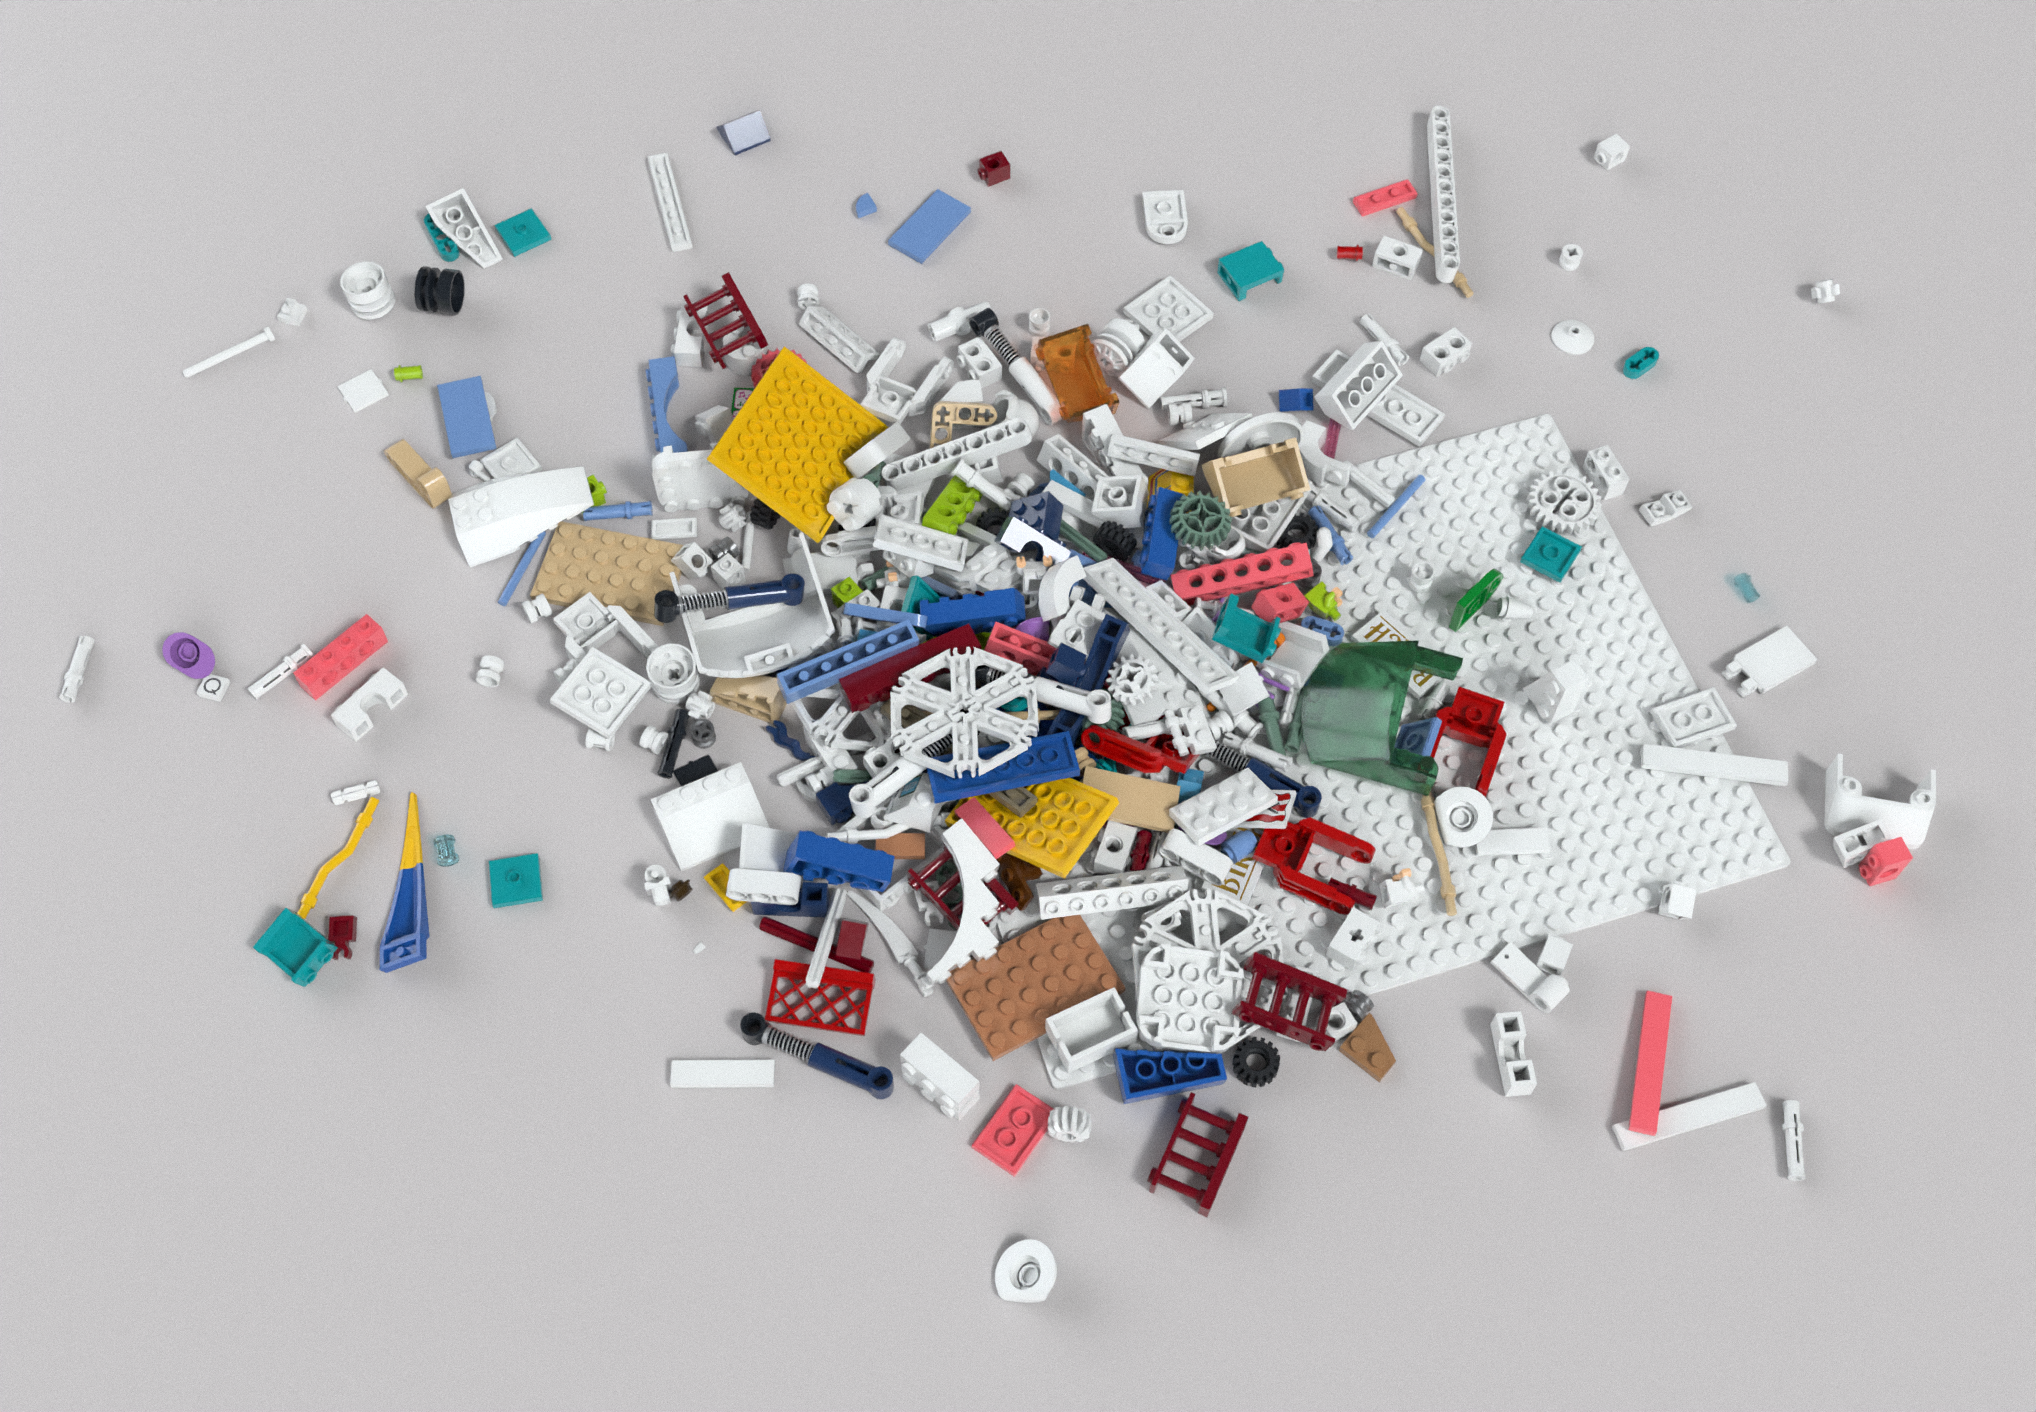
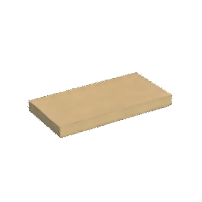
[1082,766,1181,833]

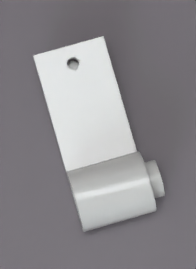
[1490,941,1570,1013]

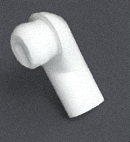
[1312,527,1333,562]

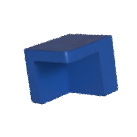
[1279,388,1314,412]

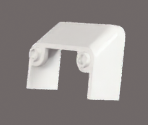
[1824,754,1936,849]

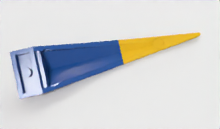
[380,792,430,973]

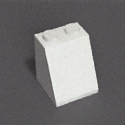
[739,824,805,889]

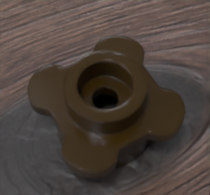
[670,879,693,902]

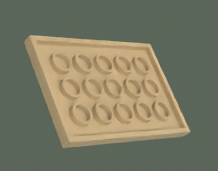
[530,521,684,626]

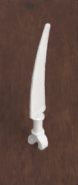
[847,891,934,997]

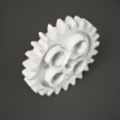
[1527,469,1602,535]

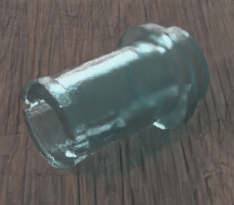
[1734,573,1760,603]

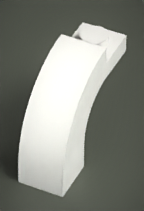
[1299,420,1351,487]
[1038,555,1087,629]

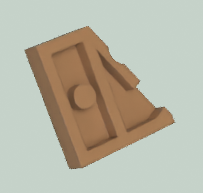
[1339,1013,1396,1083]

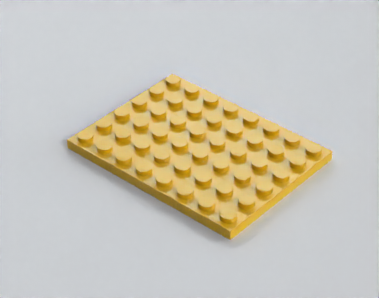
[707,346,889,543]

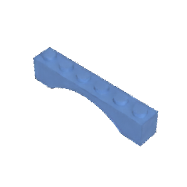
[646,356,688,453]

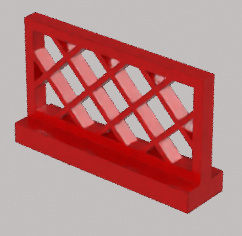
[765,959,876,1036]

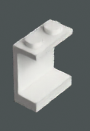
[1257,621,1330,690]

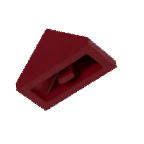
[835,918,869,963]

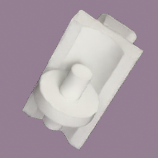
[644,865,672,907]

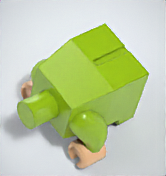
[1304,581,1343,621]

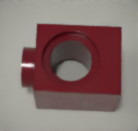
[978,151,1010,187]

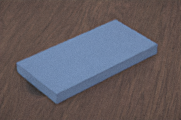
[888,189,971,264]
[437,376,497,458]

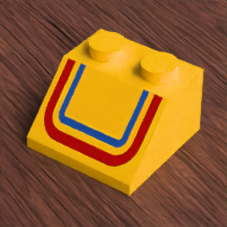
[1147,469,1194,513]

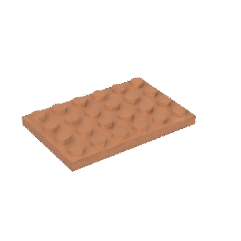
[946,915,1126,1061]

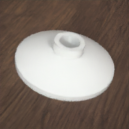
[1551,320,1594,355]

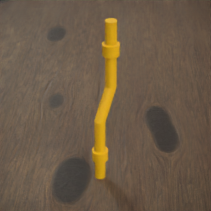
[298,797,379,919]

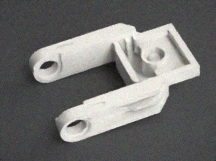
[860,337,954,424]
[821,485,924,557]
[928,522,1021,596]
[553,592,659,663]

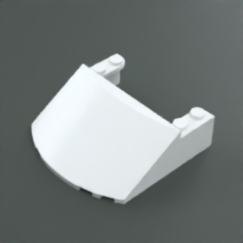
[670,532,835,678]

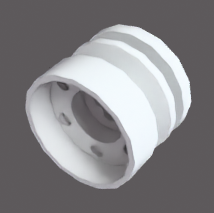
[340,261,395,320]
[1088,318,1145,377]
[646,643,700,704]

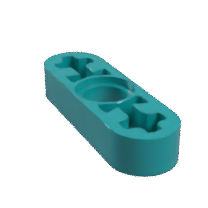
[424,214,460,262]

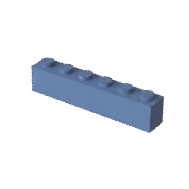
[777,620,919,704]

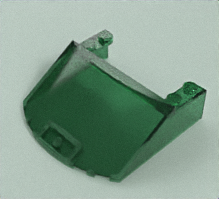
[1300,640,1463,796]

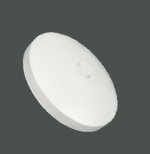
[1217,412,1305,458]

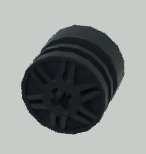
[414,266,465,315]

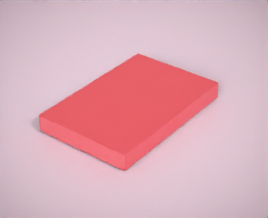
[972,1084,1054,1177]

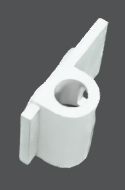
[1047,599,1105,664]

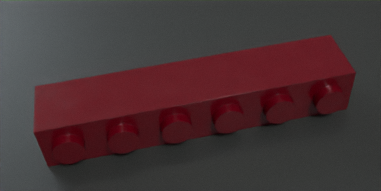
[839,624,981,713]

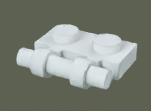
[1164,705,1217,756]

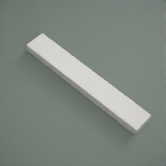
[647,153,693,252]
[1042,480,1144,550]
[1641,743,1788,786]
[1612,1082,1767,1151]

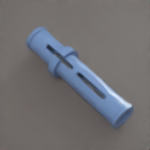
[583,501,653,521]
[1308,505,1353,565]

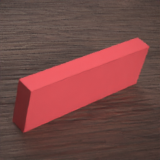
[1353,179,1418,217]
[954,797,1016,859]

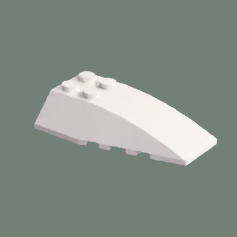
[448,467,594,567]
[1102,608,1211,726]

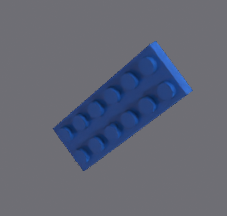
[926,731,1080,804]

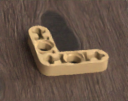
[929,401,997,463]

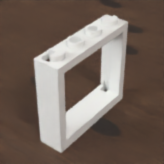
[836,793,952,911]

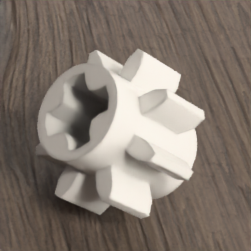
[1811,279,1840,303]
[719,502,747,532]
[686,690,715,720]

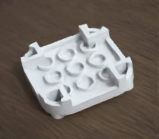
[652,445,748,512]
[1136,943,1244,1054]

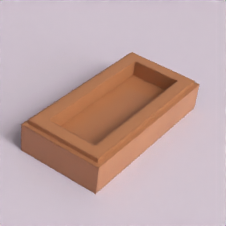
[876,833,925,859]

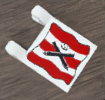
[1227,790,1297,831]

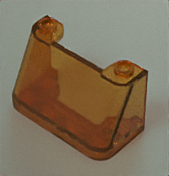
[1035,324,1120,423]

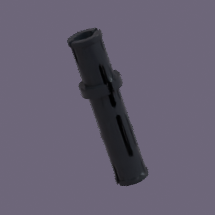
[657,709,690,779]

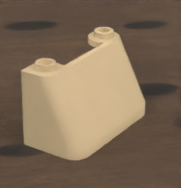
[1201,437,1310,517]

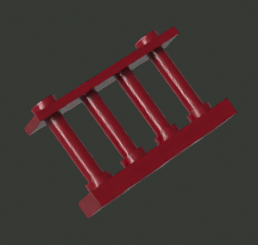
[683,272,769,369]
[907,843,1019,931]
[1231,952,1348,1052]
[1147,1092,1249,1217]

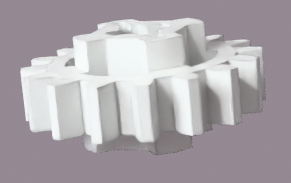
[1106,654,1160,706]

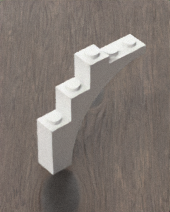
[926,818,1000,985]

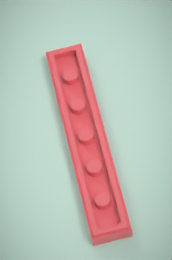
[1629,990,1672,1136]

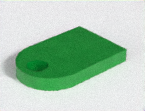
[1449,568,1503,632]

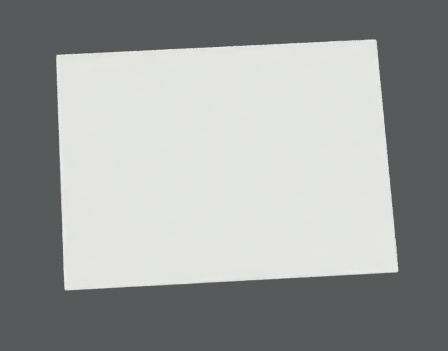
[914,414,1791,1090]

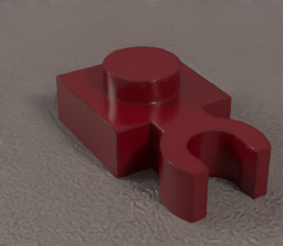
[328,915,357,960]

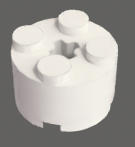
[722,326,767,376]
[827,477,882,532]

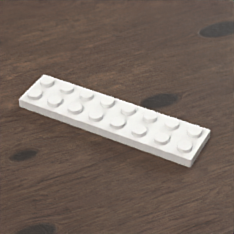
[1083,558,1239,695]

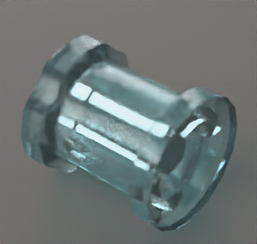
[433,834,459,867]

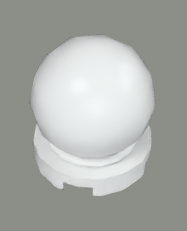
[983,390,1039,437]

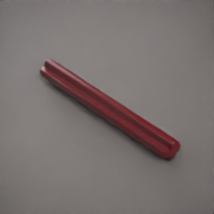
[759,917,874,973]

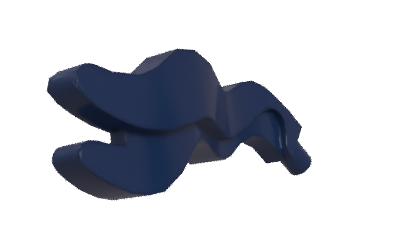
[766,720,816,761]

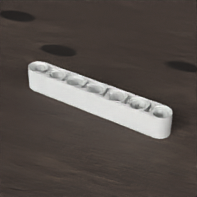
[882,417,1032,491]

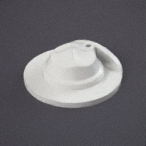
[1434,787,1493,847]
[995,1240,1057,1303]

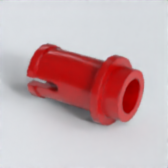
[1337,244,1363,261]

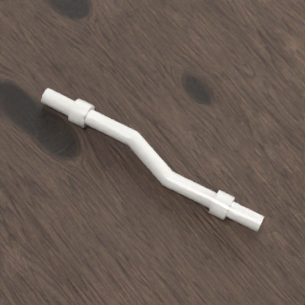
[826,812,950,844]

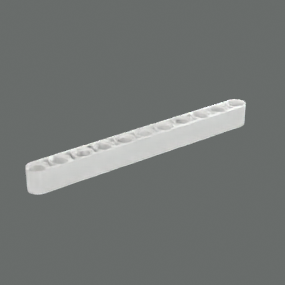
[1427,106,1460,283]

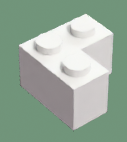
[695,405,734,450]

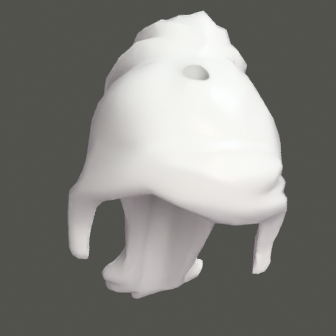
[1179,526,1246,564]

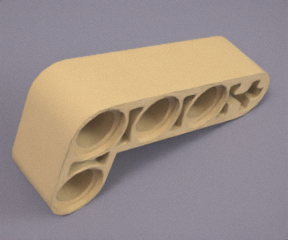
[384,439,452,509]

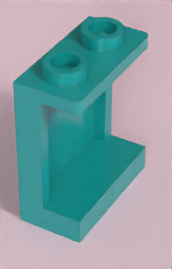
[1217,241,1284,301]
[1212,593,1281,663]
[253,908,338,987]

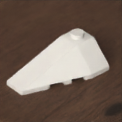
[426,188,503,269]

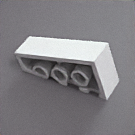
[1082,404,1148,486]

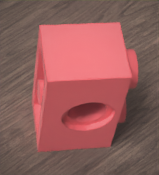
[1251,583,1309,623]
[1858,837,1913,886]

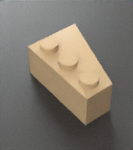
[710,675,787,724]

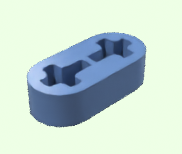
[1301,616,1344,647]

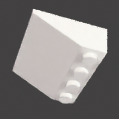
[1207,485,1313,552]
[651,762,769,872]

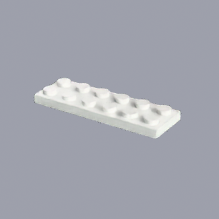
[1312,349,1445,447]

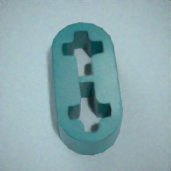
[1622,347,1659,379]

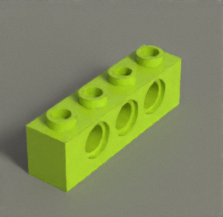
[922,475,983,535]

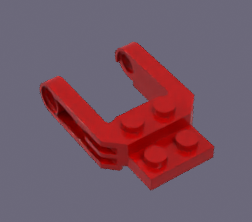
[1414,686,1507,797]
[1081,709,1200,774]
[1252,817,1376,915]

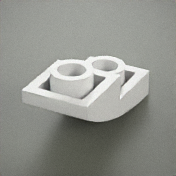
[1639,490,1693,527]

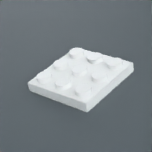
[1123,275,1214,342]
[550,647,652,739]

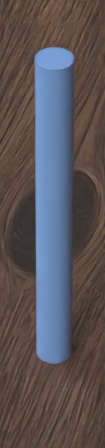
[1367,475,1426,538]
[498,531,546,606]

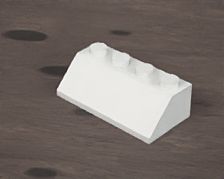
[1314,341,1403,430]

